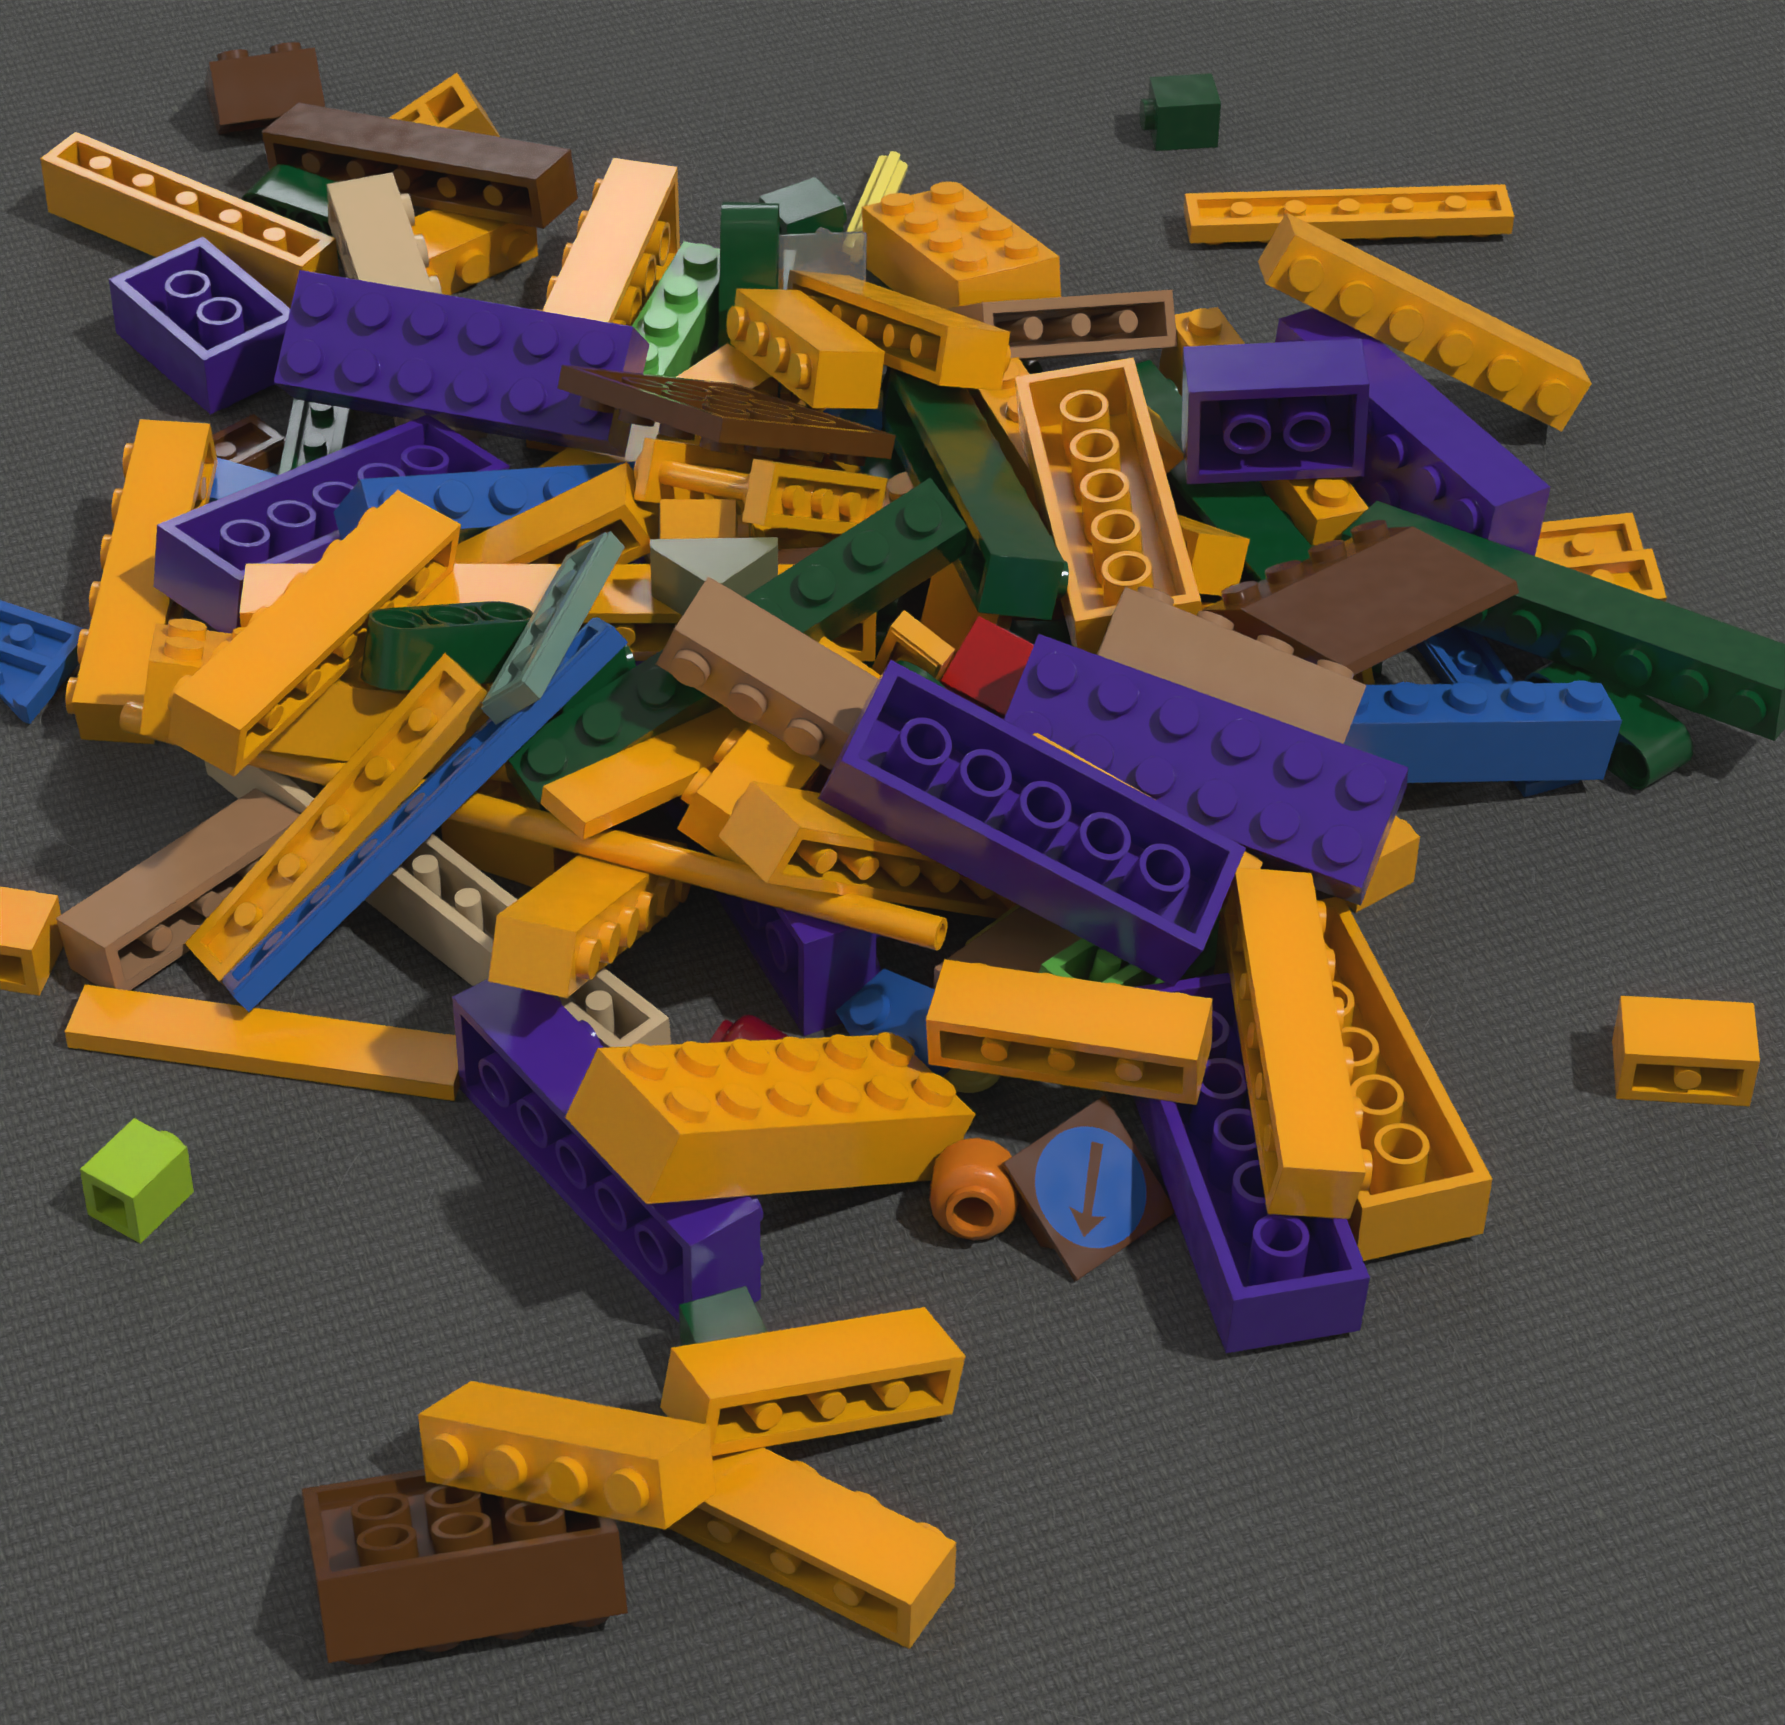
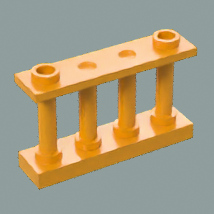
[634,437,888,534]

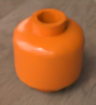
[929,1138,1019,1240]

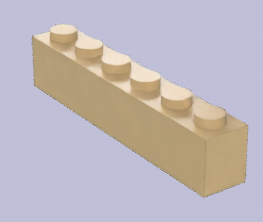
[327,172,488,446]

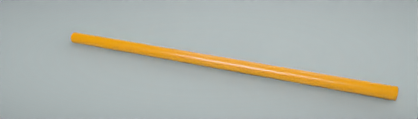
[120,701,948,950]

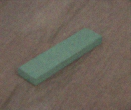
[481,531,625,725]

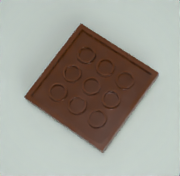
[557,365,896,466]

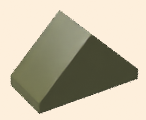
[650,537,778,616]

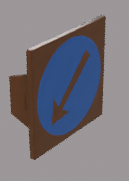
[1001,1096,1175,1281]

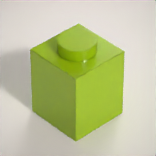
[80,1118,194,1244]

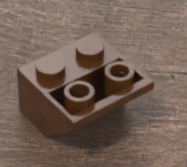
[205,42,325,135]

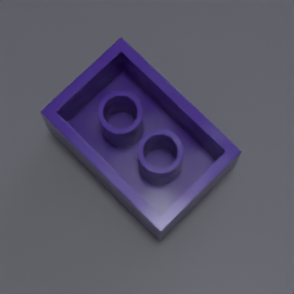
[109,237,290,415]
[1182,339,1370,484]

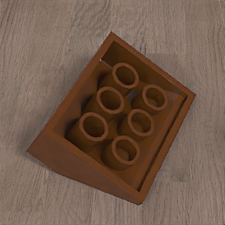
[1202,520,1519,675]
[301,1469,628,1665]

